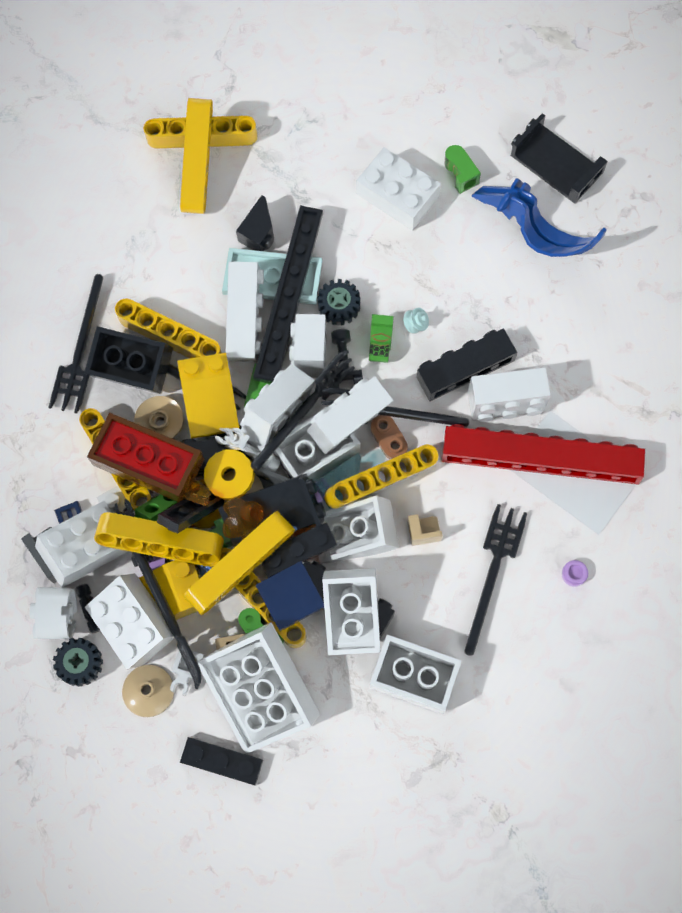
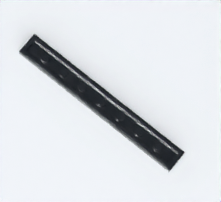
[253,205,323,384]

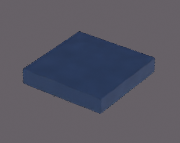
[256,561,324,631]

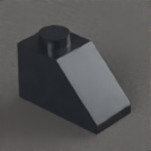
[236,195,274,251]

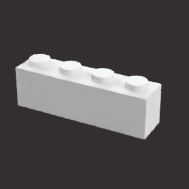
[226,262,264,362]

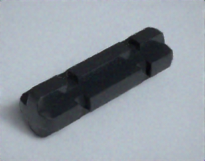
[75,584,100,633]

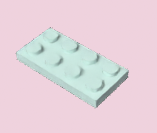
[222,248,323,305]

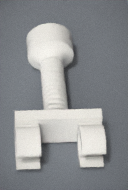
[215,428,280,472]

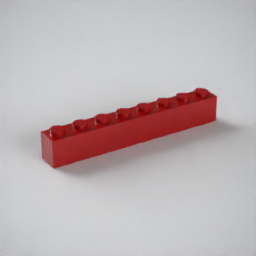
[441,424,645,485]

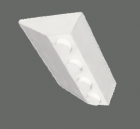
[197,622,320,754]

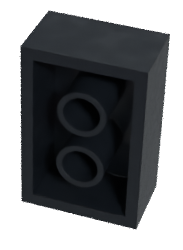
[84,326,173,394]

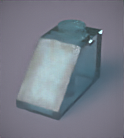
[315,453,361,509]

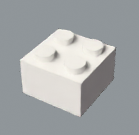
[289,314,327,378]

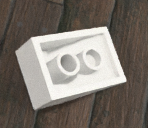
[313,495,399,564]
[322,568,381,655]

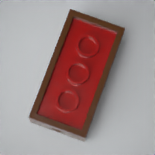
[87,412,205,502]

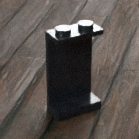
[510,113,608,204]
[218,473,326,548]

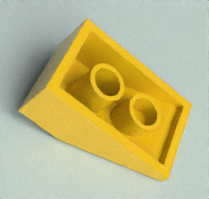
[177,353,239,439]
[139,560,200,620]

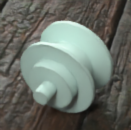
[403,307,429,334]

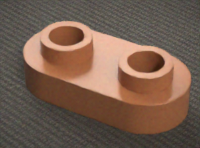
[371,415,408,460]

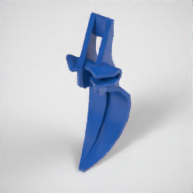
[472,178,607,257]

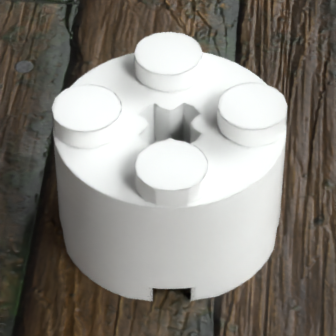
[30,587,77,640]

